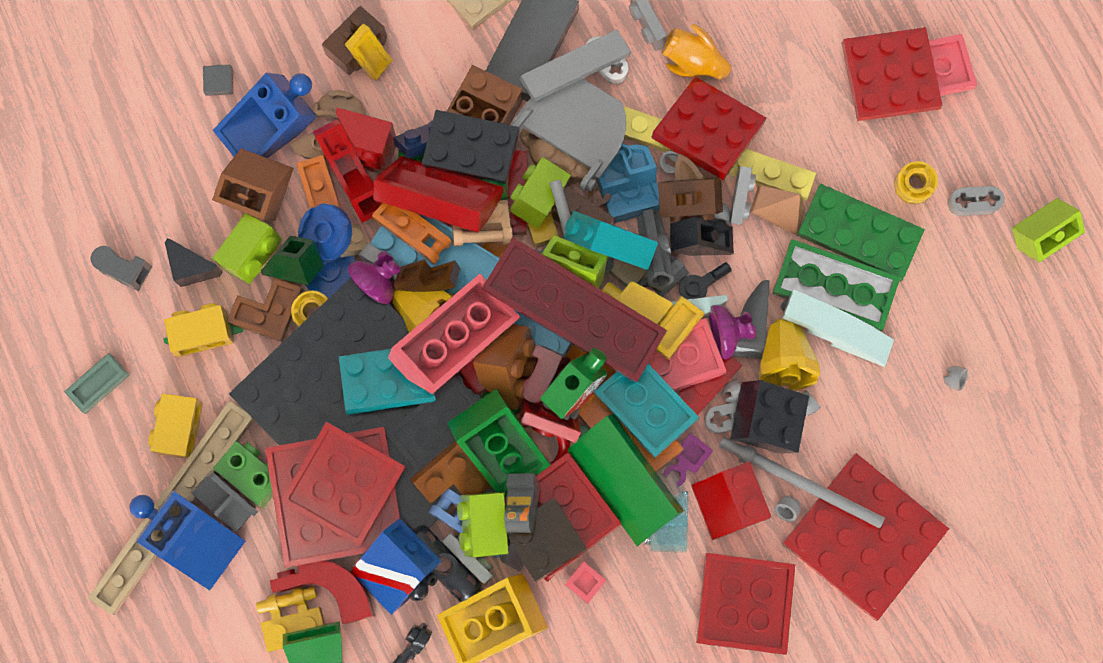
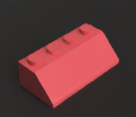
[388,274,520,394]

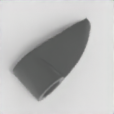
[733,280,769,359]

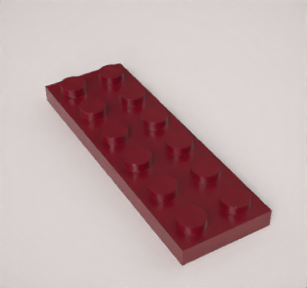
[481,237,667,383]

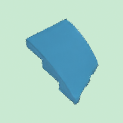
[596,143,660,223]

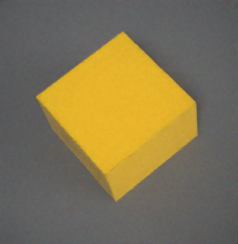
[527,213,559,248]

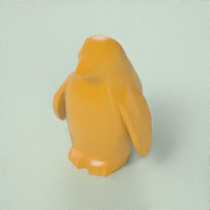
[662,24,731,80]

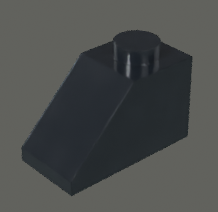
[670,216,734,256]

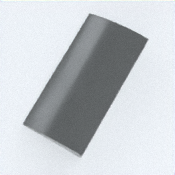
[485,0,579,102]

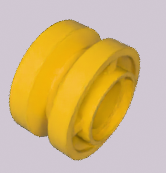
[894,161,938,204]
[291,291,328,327]

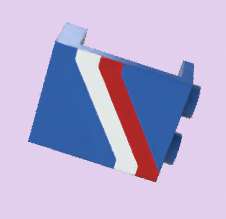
[350,518,442,615]

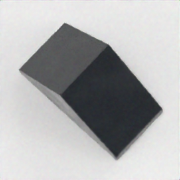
[165,238,222,287]

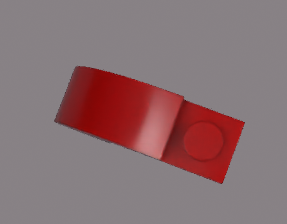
[313,119,382,223]
[270,560,375,624]

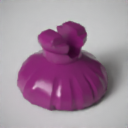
[348,251,400,305]
[709,305,756,359]

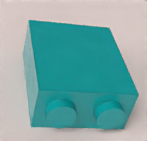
[563,210,658,270]

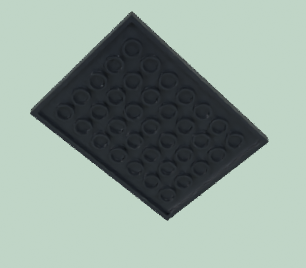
[229,277,482,531]

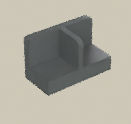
[191,470,258,532]

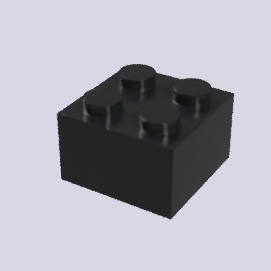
[730,380,809,454]

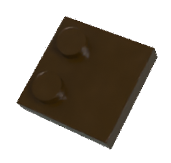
[507,498,587,583]

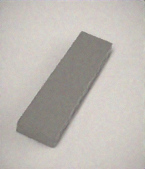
[520,30,631,102]

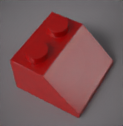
[335,107,396,173]
[691,461,772,540]

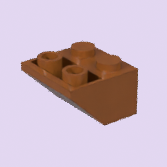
[446,65,523,125]
[212,148,294,221]
[473,324,538,410]

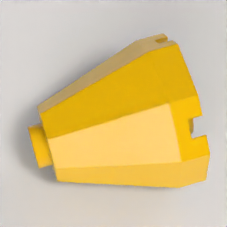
[393,288,454,333]
[758,318,821,391]

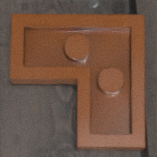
[227,278,303,342]
[410,440,491,504]

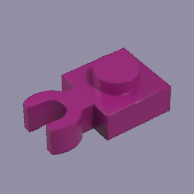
[663,432,713,487]

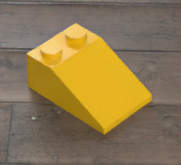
[437,573,548,663]

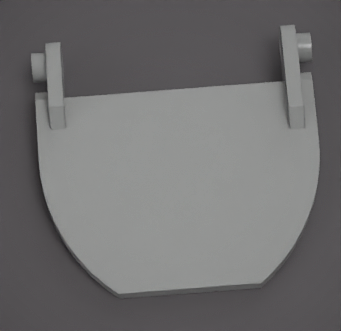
[512,79,626,191]

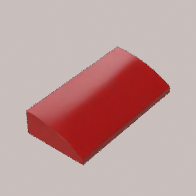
[373,156,504,233]

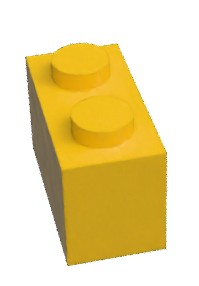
[164,303,234,358]
[148,393,203,459]

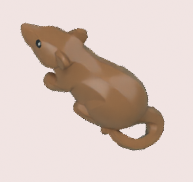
[519,129,598,185]

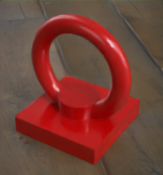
[518,399,581,465]

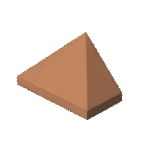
[750,186,805,235]

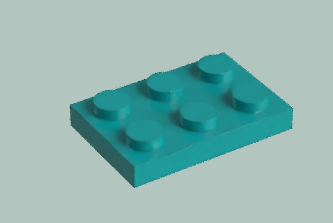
[339,349,436,415]
[594,364,699,459]

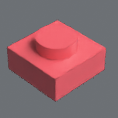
[565,561,606,604]

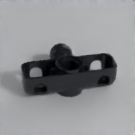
[408,525,481,602]

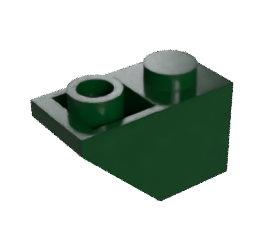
[261,235,324,285]

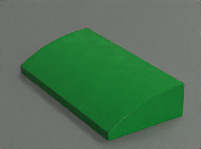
[568,414,684,547]

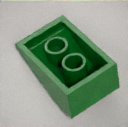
[447,389,551,498]

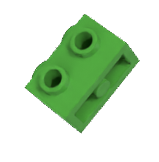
[213,441,273,508]

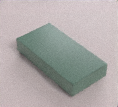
[64,353,130,414]

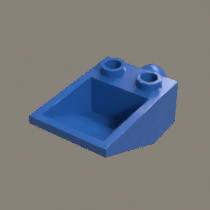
[213,72,317,158]
[129,490,246,591]

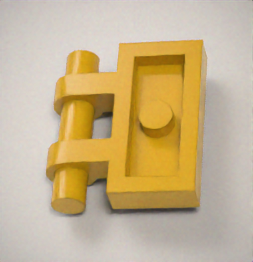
[256,586,325,652]

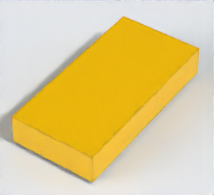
[345,24,393,81]
[656,296,705,360]

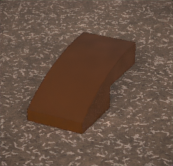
[394,259,461,292]

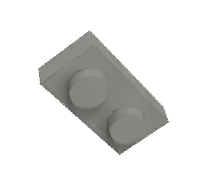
[629,0,667,51]
[730,166,756,225]
[442,533,493,585]

